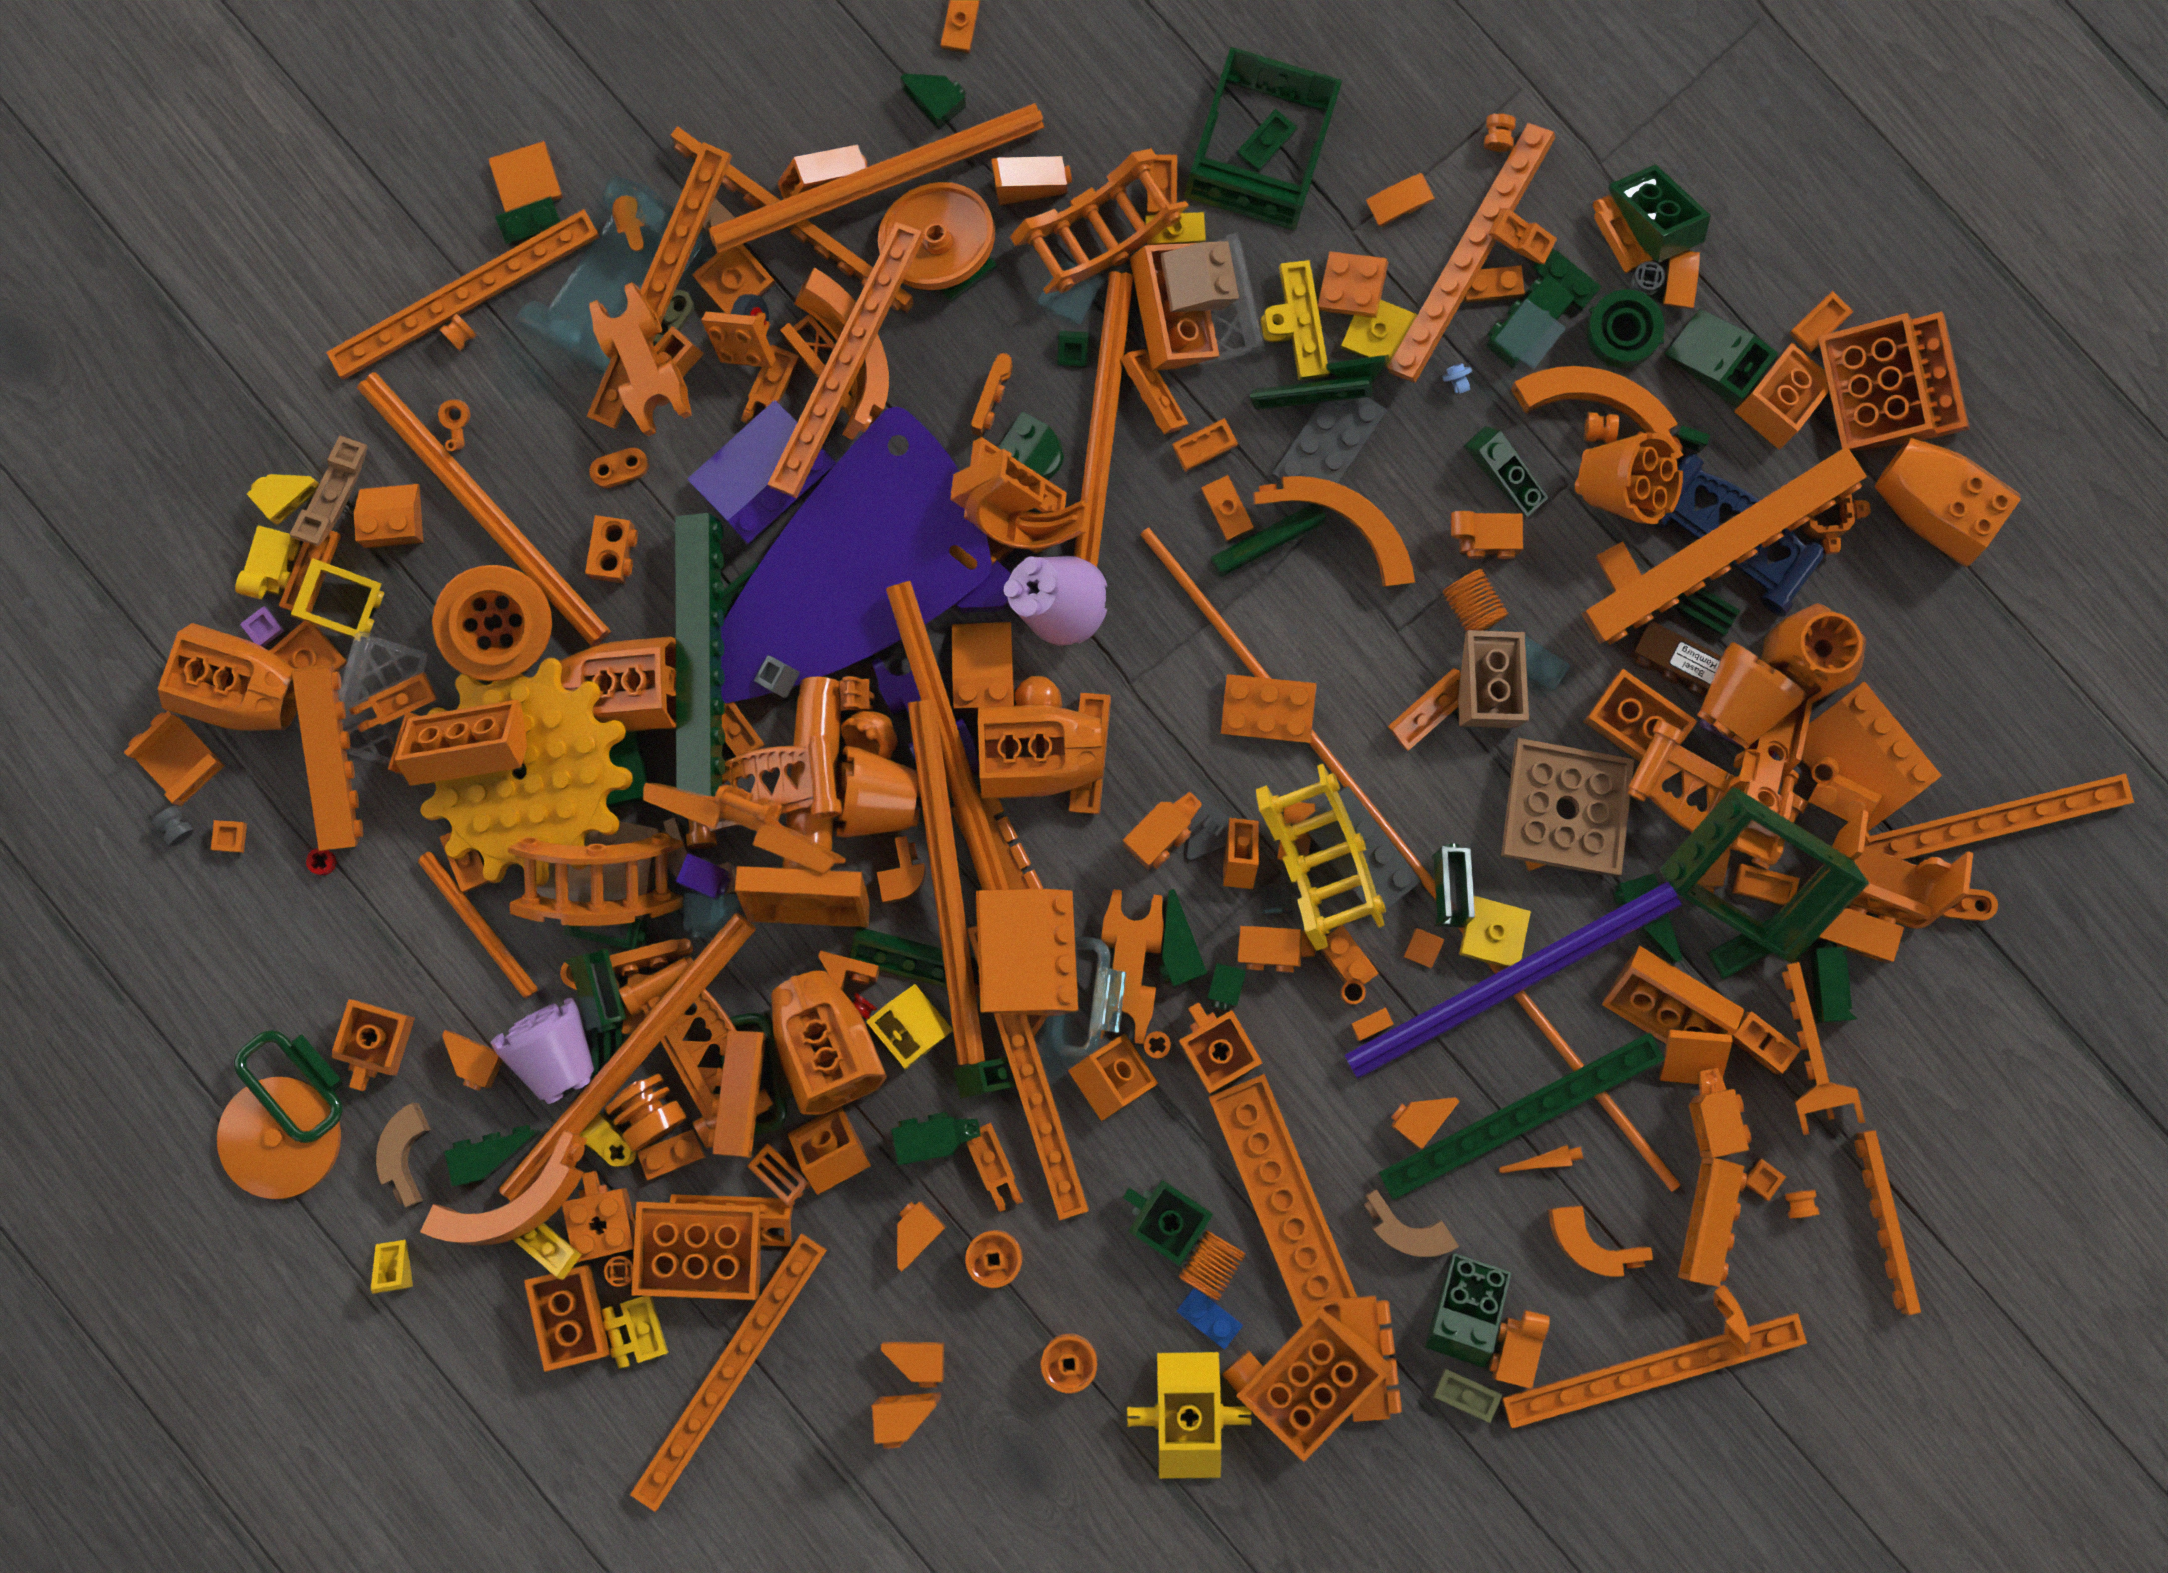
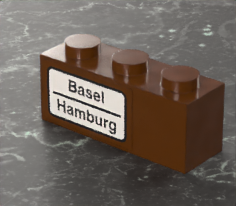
[1629,620,1722,698]

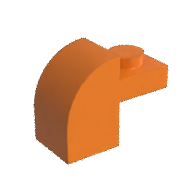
[877,836,927,904]

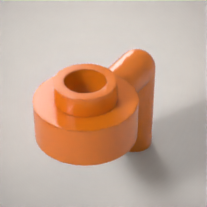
[438,399,470,451]

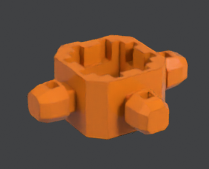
[1802,494,1871,555]

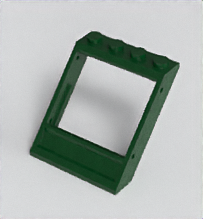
[1184,47,1343,231]
[1660,788,1869,963]

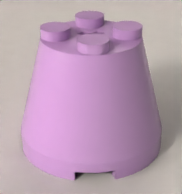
[1004,556,1107,646]
[491,998,594,1104]

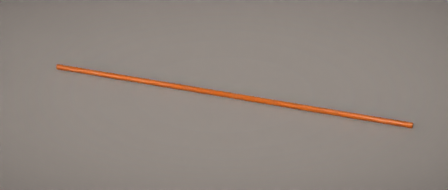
[1140,527,1681,1192]

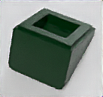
[1057,331,1089,366]

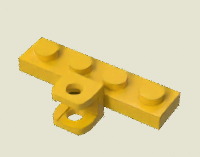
[1260,260,1330,380]

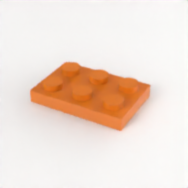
[1220,674,1317,743]

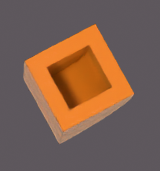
[1221,1350,1263,1393]

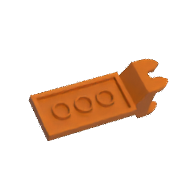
[1782,962,1865,1135]

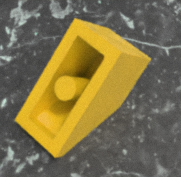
[246,474,319,526]

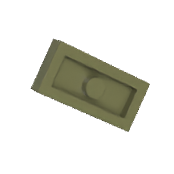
[1433,1368,1502,1423]

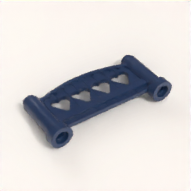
[1652,453,1825,617]

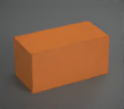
[1350,1007,1394,1041]

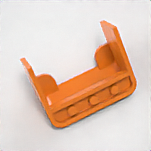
[1832,810,1973,929]

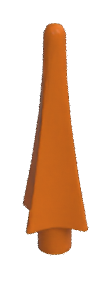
[1499,1145,1583,1174]

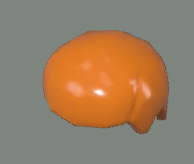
[1014,676,1062,707]

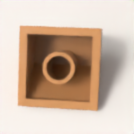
[1160,241,1239,312]

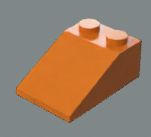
[1734,343,1829,450]
[952,622,1015,714]

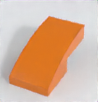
[1366,173,1435,227]
[1488,208,1557,264]
[1662,251,1700,310]
[1713,1284,1751,1356]

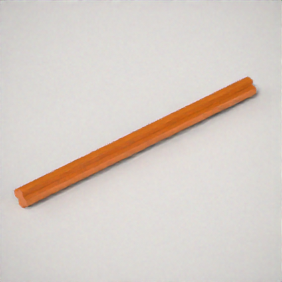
[708,103,1044,254]
[1074,271,1134,567]
[357,372,611,647]
[886,581,1009,890]
[908,699,985,1065]
[499,913,756,1202]

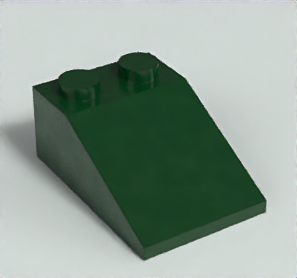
[1608,164,1711,263]

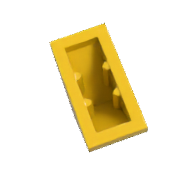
[371,1239,413,1294]

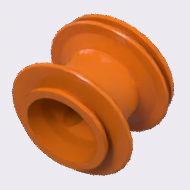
[432,565,552,681]

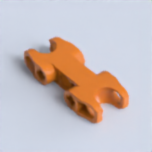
[589,282,692,437]
[1092,889,1164,1044]

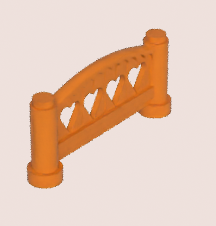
[1627,720,1809,870]
[686,735,842,849]
[618,956,773,1149]

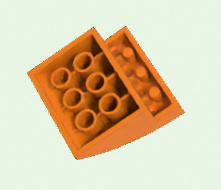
[1818,311,1970,451]

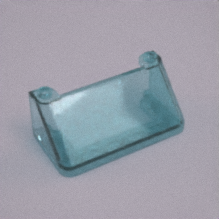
[515,175,703,376]

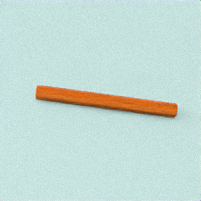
[418,852,538,999]

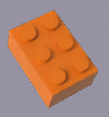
[1583,669,1697,762]
[524,1264,611,1372]

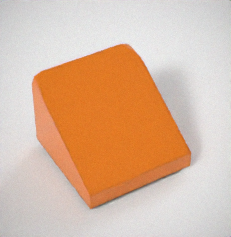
[1403,928,1444,969]

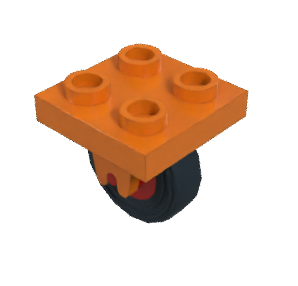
[701,294,776,368]

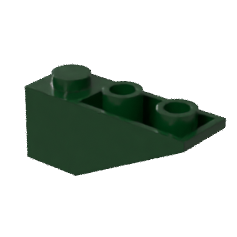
[1464,426,1549,517]
[444,1125,541,1187]

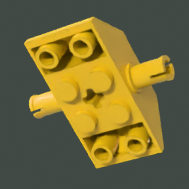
[1127,1352,1251,1478]

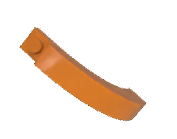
[794,267,889,440]
[1511,366,1683,462]
[1252,476,1415,586]
[420,1130,587,1246]

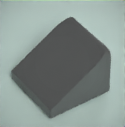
[754,655,800,698]

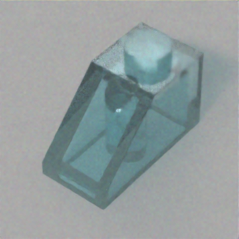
[684,893,743,938]

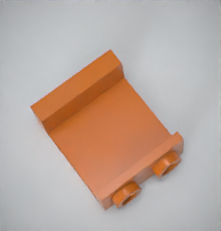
[124,711,225,807]

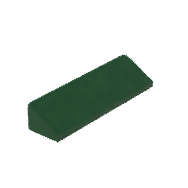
[1250,376,1373,410]
[1211,504,1326,577]
[849,927,974,988]

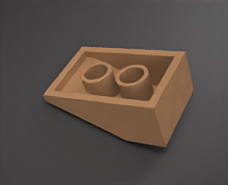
[1458,630,1529,728]

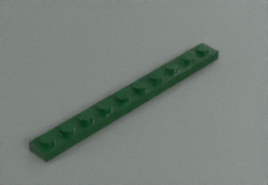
[1378,1032,1665,1200]

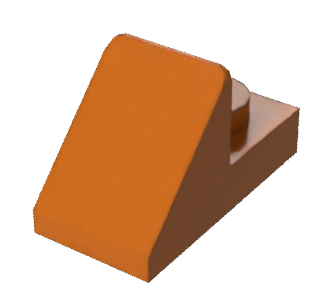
[818,951,880,991]

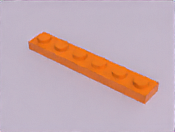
[1855,1130,1921,1315]

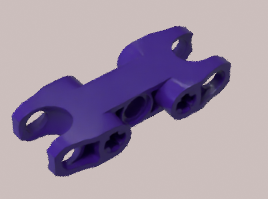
[872,658,980,775]

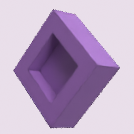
[240,606,285,647]

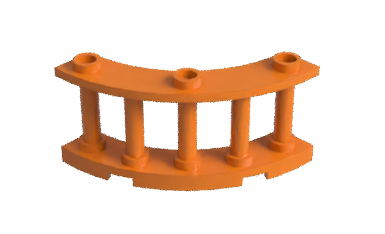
[1010,148,1189,294]
[508,833,683,926]

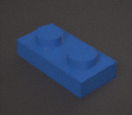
[1176,1288,1243,1350]

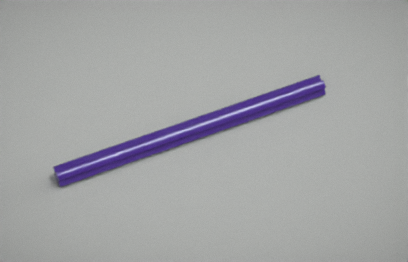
[1345,882,1681,1079]

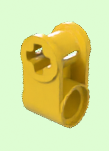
[579,1112,637,1167]

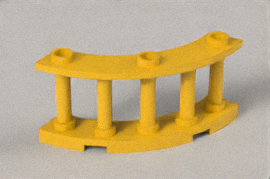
[1256,764,1386,951]

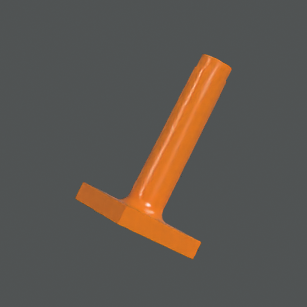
[735,677,870,928]

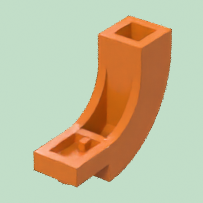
[1548,1205,1653,1277]

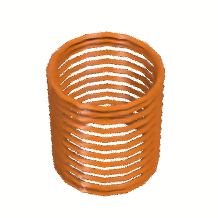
[1442,569,1509,631]
[1178,1230,1246,1301]

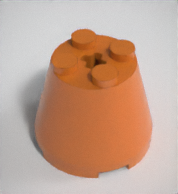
[1575,433,1683,524]
[1697,642,1806,750]
[833,746,921,838]

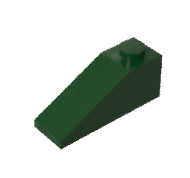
[1613,873,1683,964]
[1159,889,1207,988]

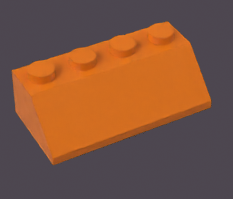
[1130,243,1220,371]
[394,699,527,786]
[1602,945,1745,1044]
[708,1031,766,1158]
[1678,1157,1747,1287]

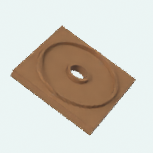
[1501,738,1634,878]

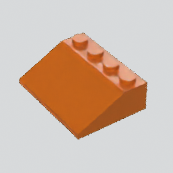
[1801,681,1942,832]
[976,889,1078,1016]
[632,1202,761,1300]
[1236,1308,1393,1462]

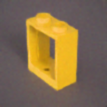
[291,558,385,641]

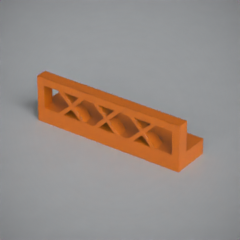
[780,314,855,416]
[669,1194,793,1246]

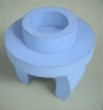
[1442,363,1472,394]

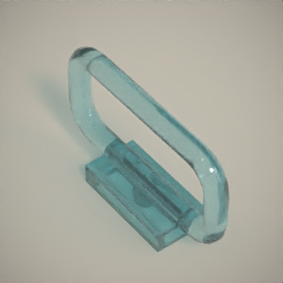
[1050,937,1127,1059]

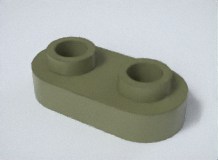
[653,290,694,344]

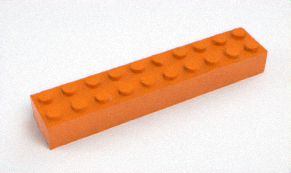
[1581,446,1867,645]

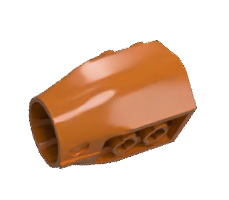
[1874,438,2021,568]
[1761,603,1866,703]
[157,623,297,731]
[559,637,676,732]
[978,705,1103,799]
[771,971,887,1115]

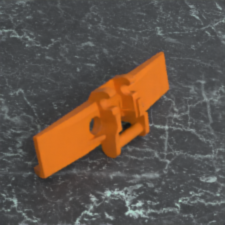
[1728,700,1813,865]
[643,783,846,873]

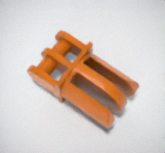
[612,196,647,252]
[840,676,875,712]

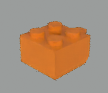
[1122,792,1202,871]
[332,999,415,1091]
[1179,1002,1263,1094]
[1688,1068,1751,1158]
[562,1171,635,1262]

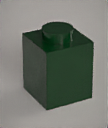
[1207,963,1246,1011]

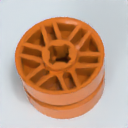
[965,1230,1023,1288]
[1041,1333,1097,1393]

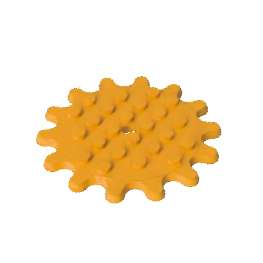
[420,658,633,887]

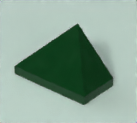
[1326,354,1389,383]

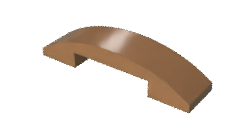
[290,435,368,546]

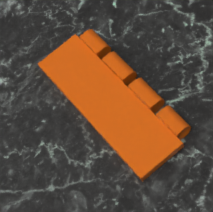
[950,793,1043,890]
[1339,1296,1402,1422]

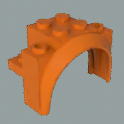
[950,437,1089,554]

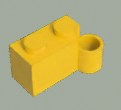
[235,525,301,599]

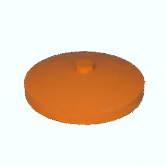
[878,182,995,290]
[217,1077,341,1199]

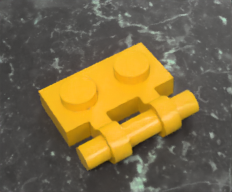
[601,1296,669,1369]

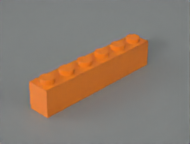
[292,664,363,851]

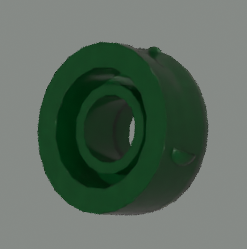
[1587,289,1665,368]

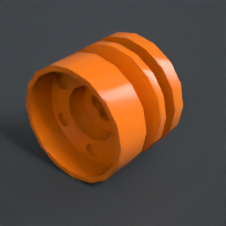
[605,1074,687,1152]

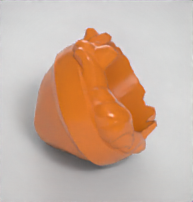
[840,711,898,759]

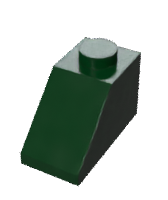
[900,73,966,129]
[953,1057,1017,1099]

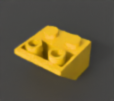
[866,984,953,1069]

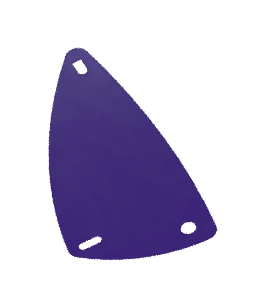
[721,407,992,703]

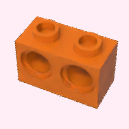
[585,515,638,584]
[1732,1011,1801,1074]

